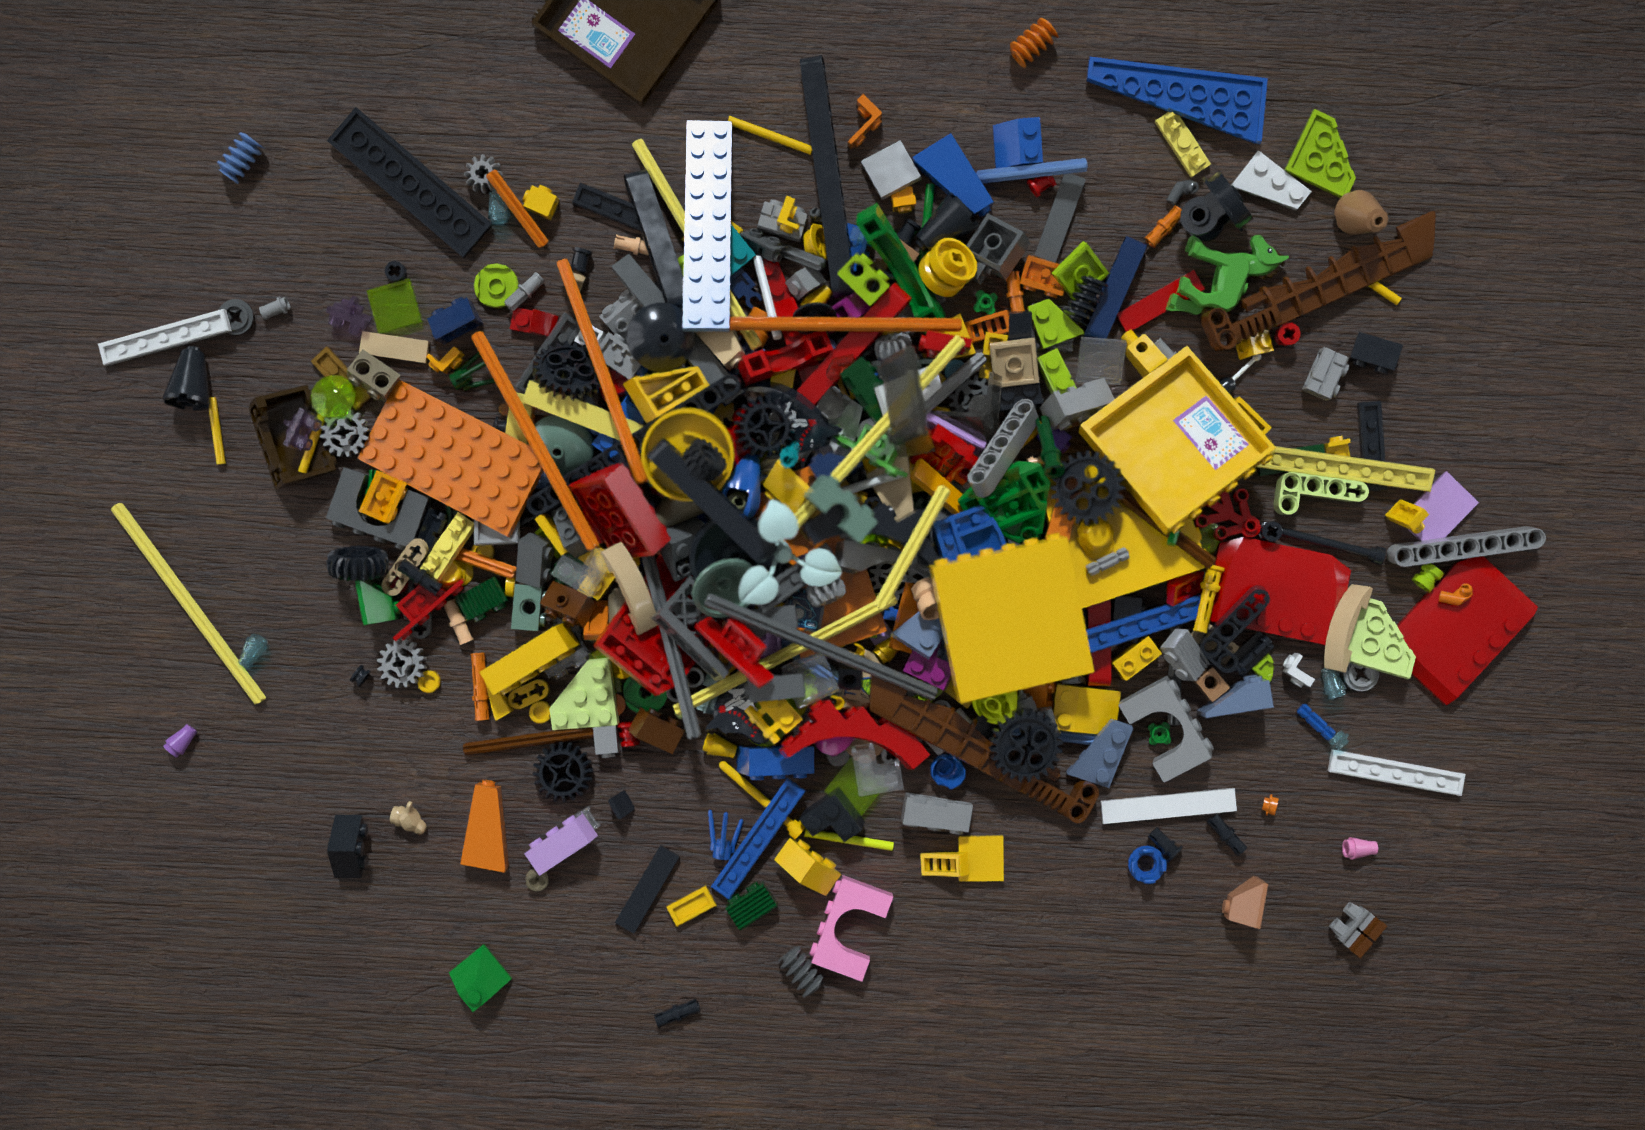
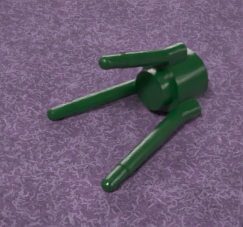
[449,352,495,391]

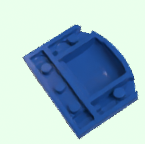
[931,505,1006,561]

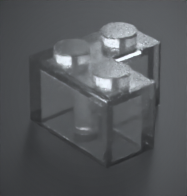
[551,547,609,598]
[851,743,904,797]

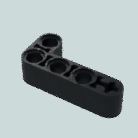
[1200,585,1270,673]

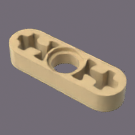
[382,538,429,596]

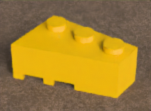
[623,366,709,423]

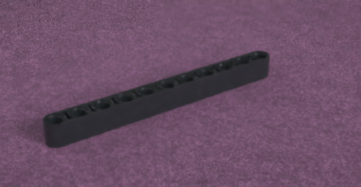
[800,55,855,298]
[527,374,742,515]

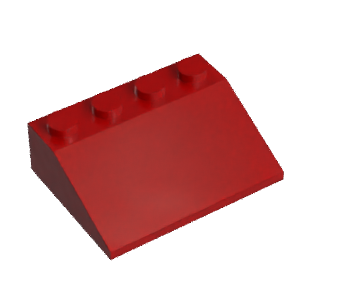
[568,463,671,558]

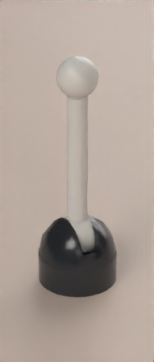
[1218,354,1261,394]

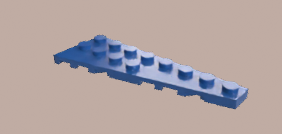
[1086,57,1268,144]

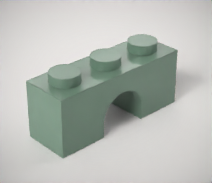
[803,475,878,543]

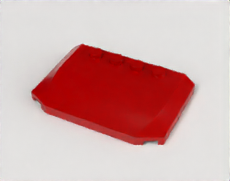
[1210,537,1351,645]
[594,554,724,696]
[1397,556,1538,705]

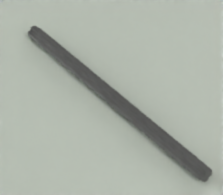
[641,555,701,739]
[704,594,938,700]

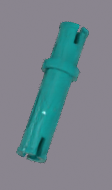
[780,441,801,468]

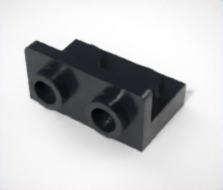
[993,383,1044,416]

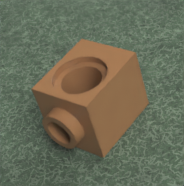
[1193,666,1230,702]

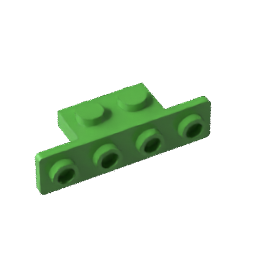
[832,423,908,478]

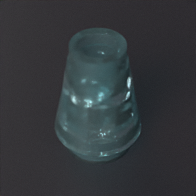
[488,190,510,225]
[238,633,268,668]
[1321,668,1347,700]

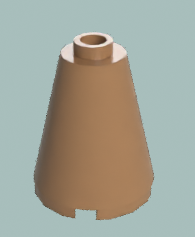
[1334,190,1388,235]

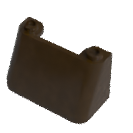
[249,384,337,490]

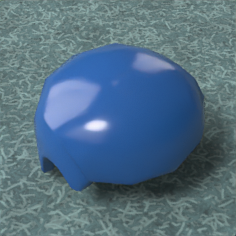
[930,753,966,789]

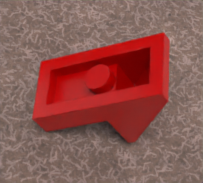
[774,296,805,346]
[510,308,559,337]
[1166,570,1204,606]

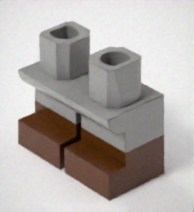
[1329,902,1387,959]

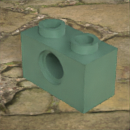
[511,584,547,631]

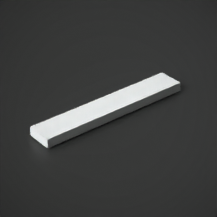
[98,309,232,366]
[1328,749,1466,796]
[1100,788,1237,824]

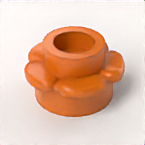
[1262,794,1279,816]

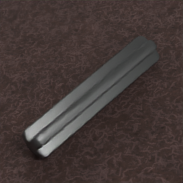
[780,242,826,271]

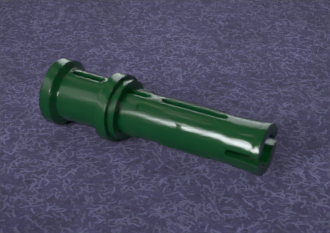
[1035,416,1065,478]

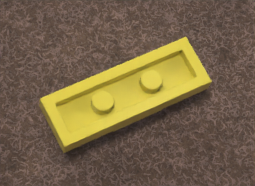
[1155,112,1211,178]
[420,512,474,581]

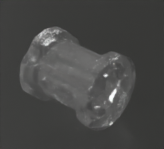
[574,806,601,830]

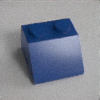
[993,117,1043,168]

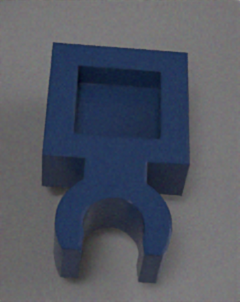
[730,268,763,310]

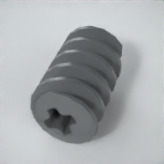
[778,946,824,998]

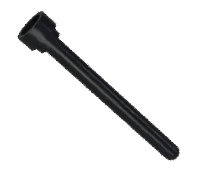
[1282,527,1386,565]

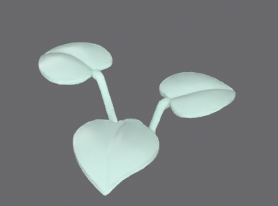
[739,500,842,604]

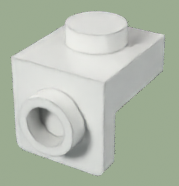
[1282,653,1315,688]

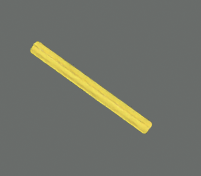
[874,485,950,610]

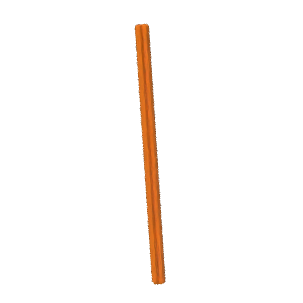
[557,259,648,485]
[729,317,962,332]
[471,331,599,551]

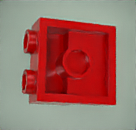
[918,330,973,359]

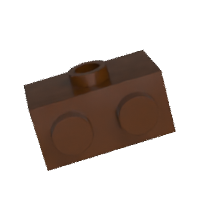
[539,581,597,628]
[628,707,685,754]

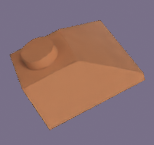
[1222,876,1268,929]

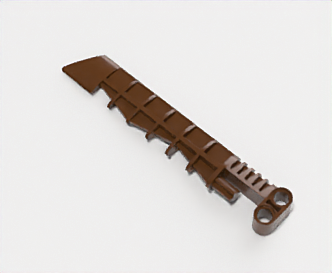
[1201,211,1436,351]
[870,675,1099,823]

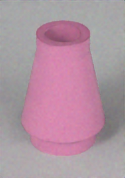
[1342,837,1378,860]

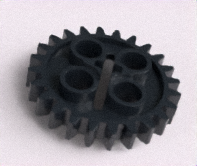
[532,342,601,400]
[1050,451,1126,526]
[989,708,1063,782]

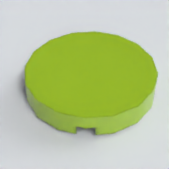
[474,263,519,309]

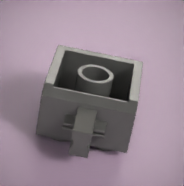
[966,214,1031,285]

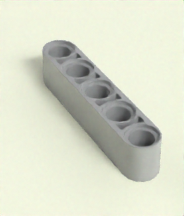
[968,399,1038,498]

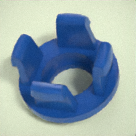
[1128,846,1167,884]

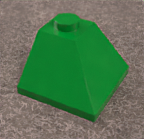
[355,580,402,625]
[449,944,512,1012]

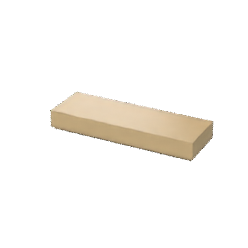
[359,331,430,364]

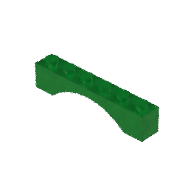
[856,203,946,334]

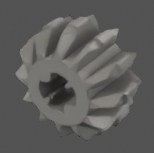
[464,155,503,194]
[874,332,913,364]
[806,577,846,608]

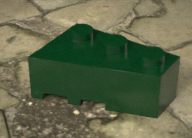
[840,357,885,425]

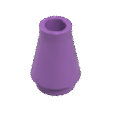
[163,724,197,758]

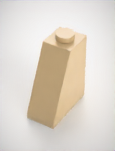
[866,452,915,521]

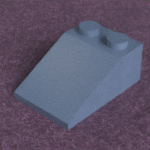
[1197,675,1273,718]

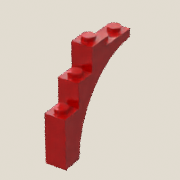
[778,699,930,769]

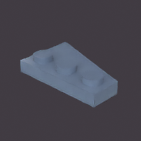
[890,612,943,660]
[1066,719,1133,788]

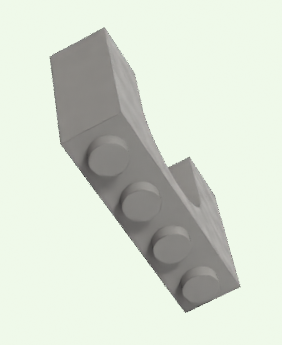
[1119,676,1214,783]

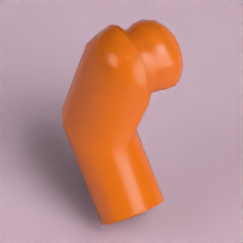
[1438,584,1473,605]

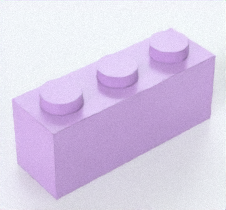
[524,813,598,876]

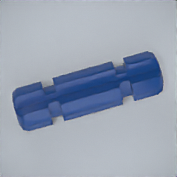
[1297,704,1336,740]

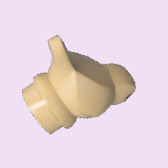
[390,801,427,835]

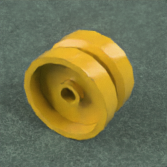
[919,238,977,297]

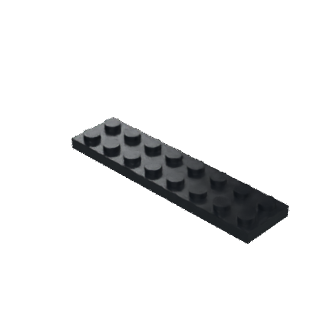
[327,107,493,258]

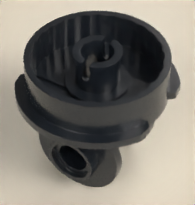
[1181,171,1254,242]

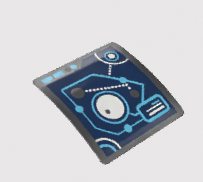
[784,588,825,632]

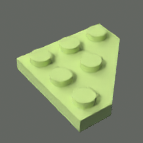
[1348,598,1416,680]
[549,658,619,730]

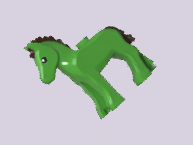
[1166,235,1289,322]

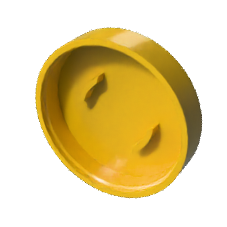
[641,408,735,502]

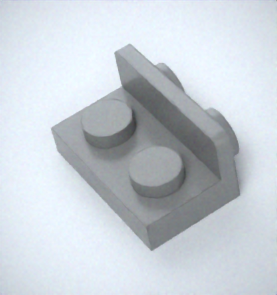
[599,332,641,380]

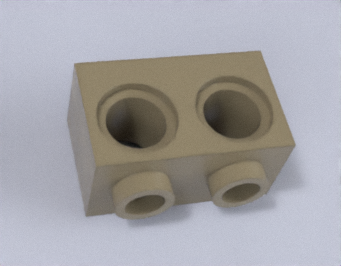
[347,349,400,402]

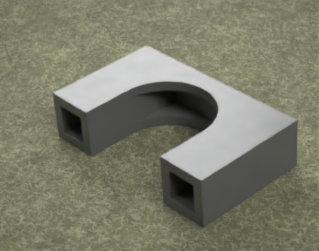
[326,467,433,550]
[741,605,806,703]

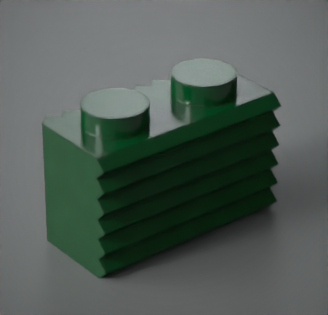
[455,576,510,623]
[725,881,778,931]

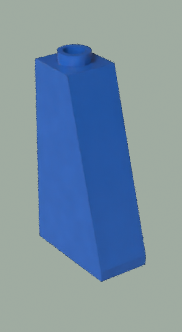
[912,133,994,217]

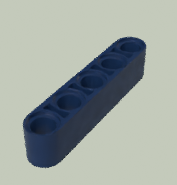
[1082,236,1147,345]

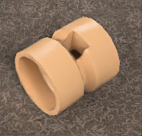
[911,577,939,620]

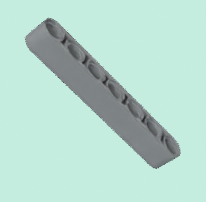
[1386,526,1546,567]

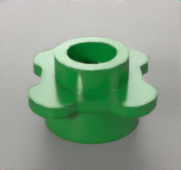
[973,290,998,315]
[1148,722,1171,745]

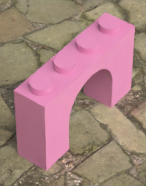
[809,875,893,981]

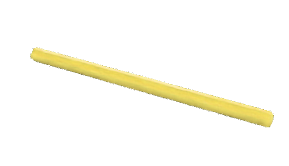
[632,139,762,350]
[794,335,965,529]
[111,503,266,704]
[673,595,897,716]

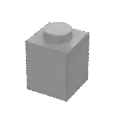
[785,267,826,301]
[593,725,620,758]

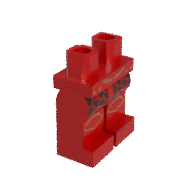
[910,424,979,485]

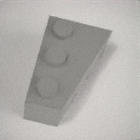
[1040,378,1115,431]
[901,792,973,835]

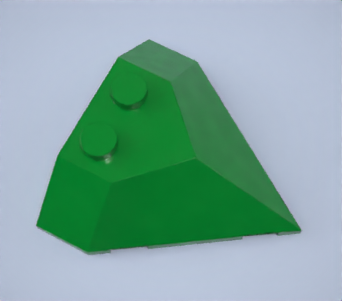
[958,461,1050,543]

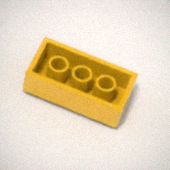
[479,623,580,696]

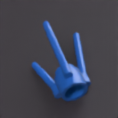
[708,810,744,860]

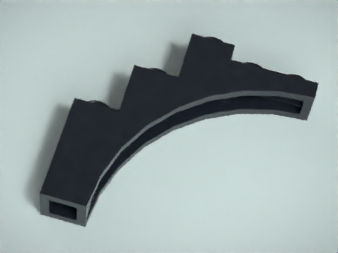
[801,501,943,569]

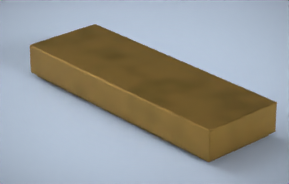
[311,346,372,411]

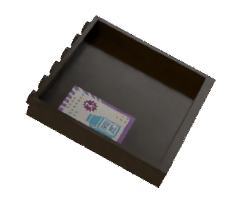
[531,0,720,108]

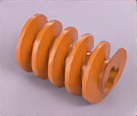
[1010,18,1059,68]

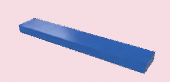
[1086,594,1201,653]
[711,778,805,899]

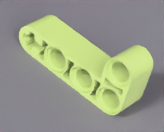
[1274,472,1369,515]

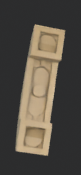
[601,542,658,635]
[1324,584,1373,673]

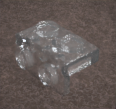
[544,636,591,680]

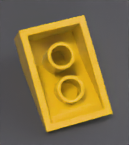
[1052,683,1121,734]

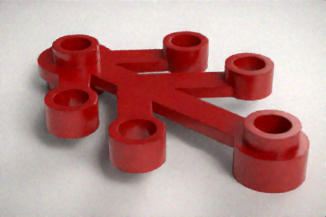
[1194,489,1261,541]

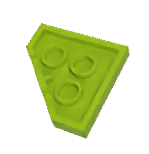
[1284,109,1356,198]

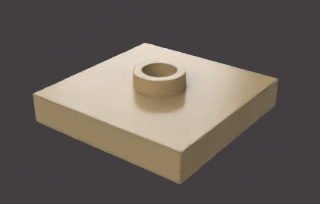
[989,338,1039,388]

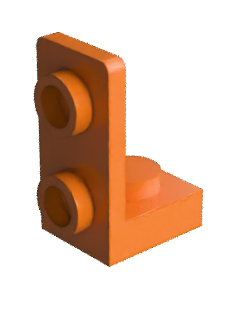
[847,94,882,149]

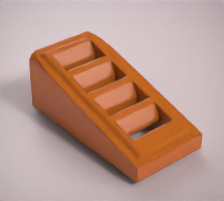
[964,310,1009,343]

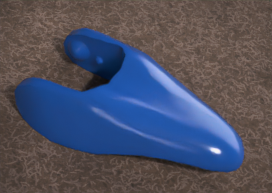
[721,453,761,518]

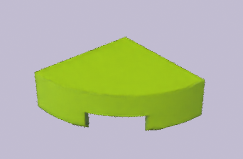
[1252,653,1274,681]

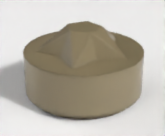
[526,869,548,891]

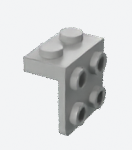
[599,289,643,345]

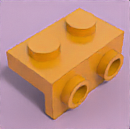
[359,470,407,524]

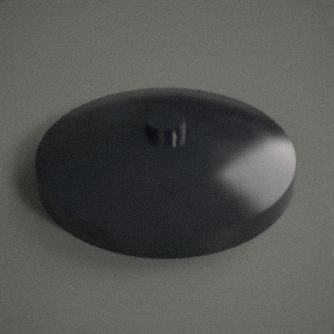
[689,516,778,581]

